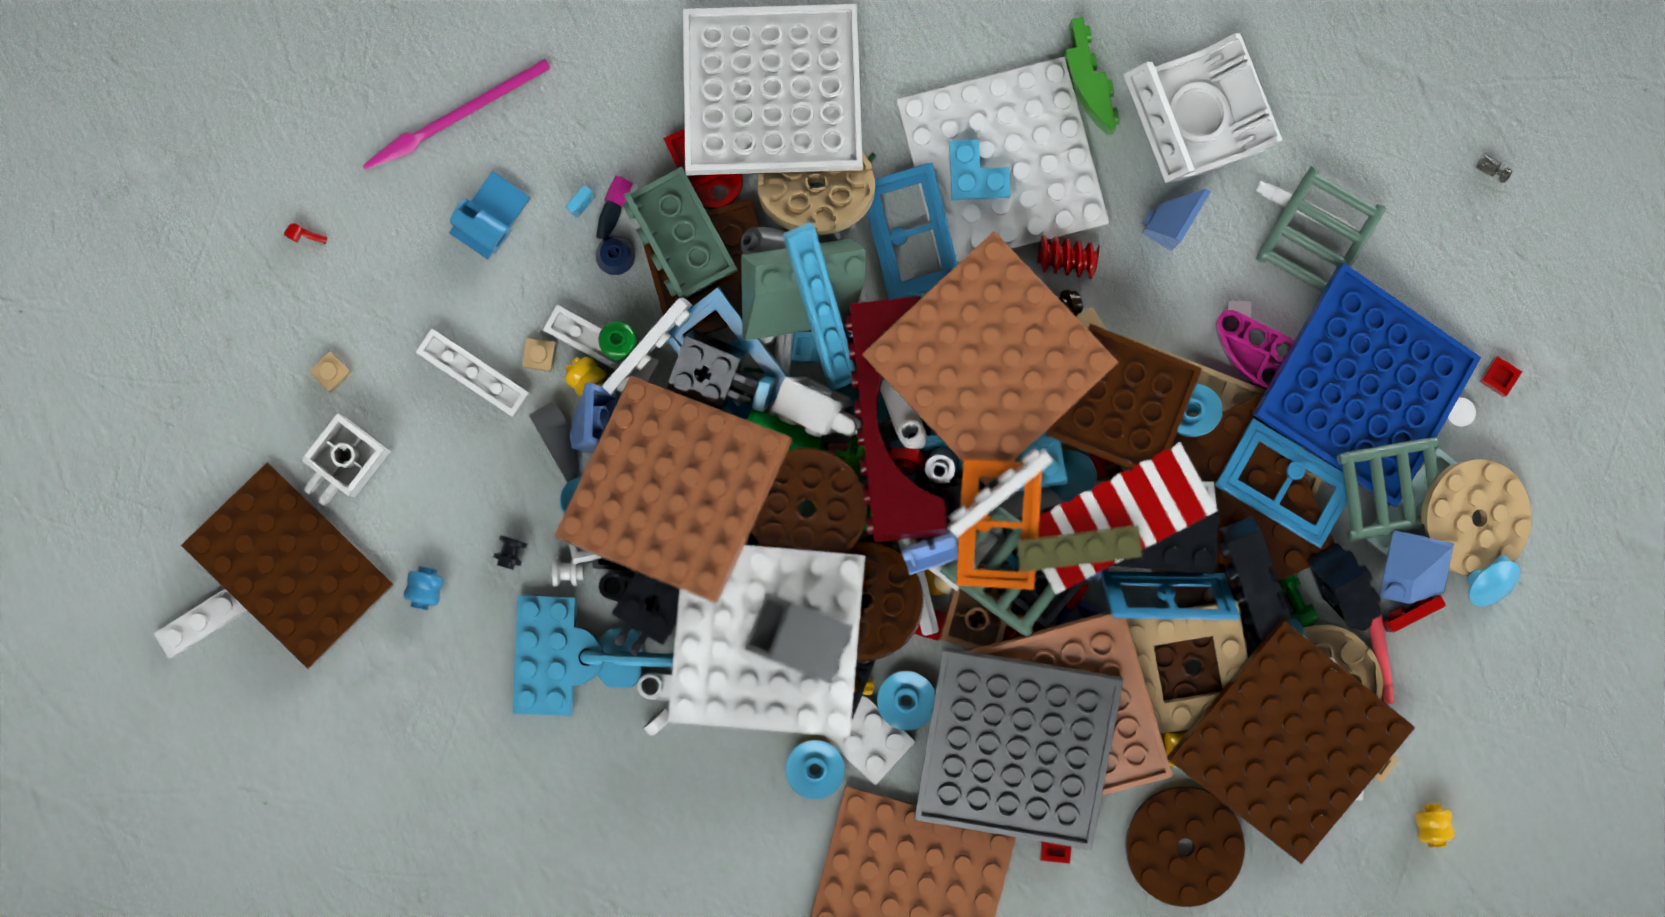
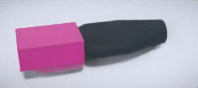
[596,176,633,240]

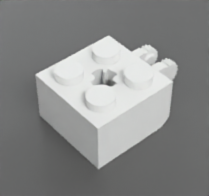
[771,376,863,437]
[302,413,391,506]

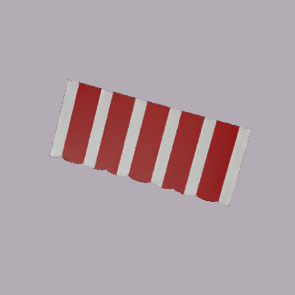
[1038,442,1217,594]

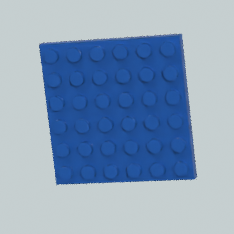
[1252,263,1481,507]

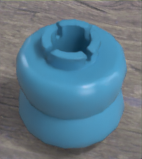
[404,566,444,610]

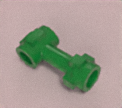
[1279,574,1319,628]

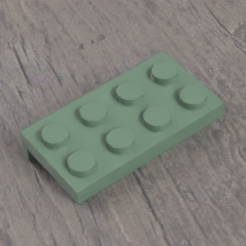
[622,166,738,299]

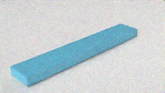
[783,222,856,391]

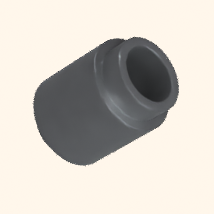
[925,447,958,484]

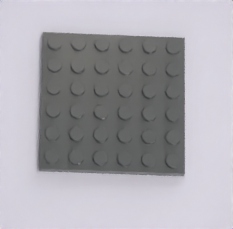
[915,647,1123,850]

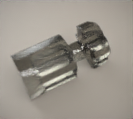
[1475,153,1512,183]

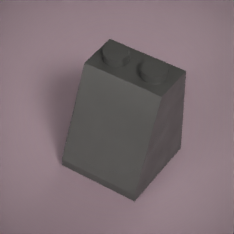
[744,592,853,683]

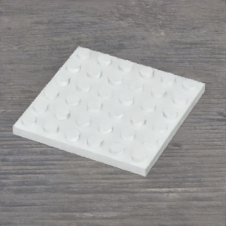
[683,4,863,175]
[896,57,1109,268]
[668,545,865,737]

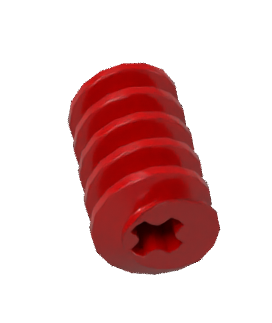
[1036,235,1100,280]

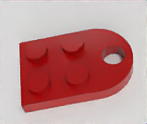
[663,129,743,210]

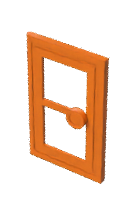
[956,459,1042,590]

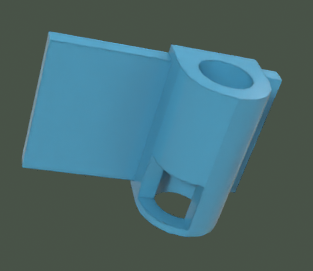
[449,171,531,260]

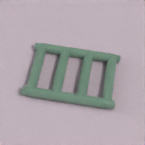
[1256,166,1386,292]
[1337,437,1439,541]
[940,505,1056,637]

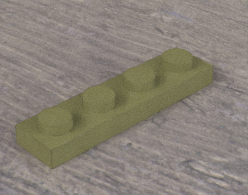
[1016,525,1142,572]

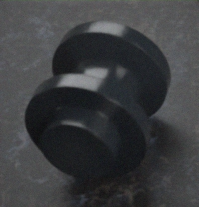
[493,535,528,570]

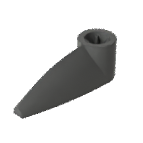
[529,401,578,483]

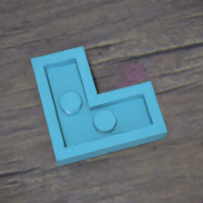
[949,140,1011,201]

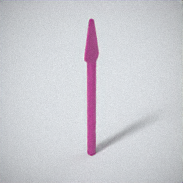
[363,59,551,170]

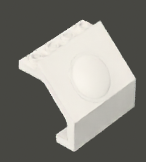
[1123,33,1283,183]

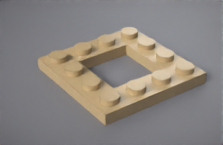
[1126,600,1248,734]

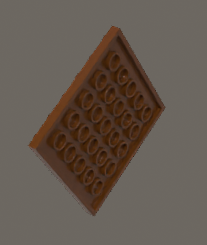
[1103,392,1335,608]
[1167,618,1416,864]

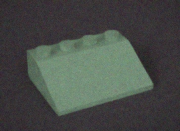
[741,239,866,341]

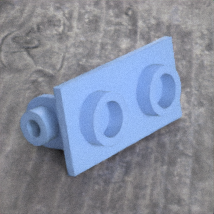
[901,530,959,575]

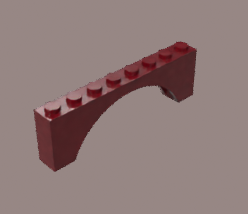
[845,296,947,542]

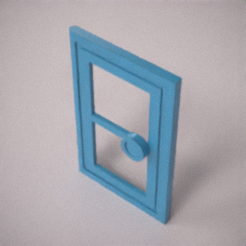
[867,163,958,299]
[668,287,788,420]
[1215,419,1358,548]
[1101,571,1240,620]

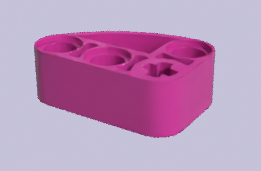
[1215,310,1294,390]

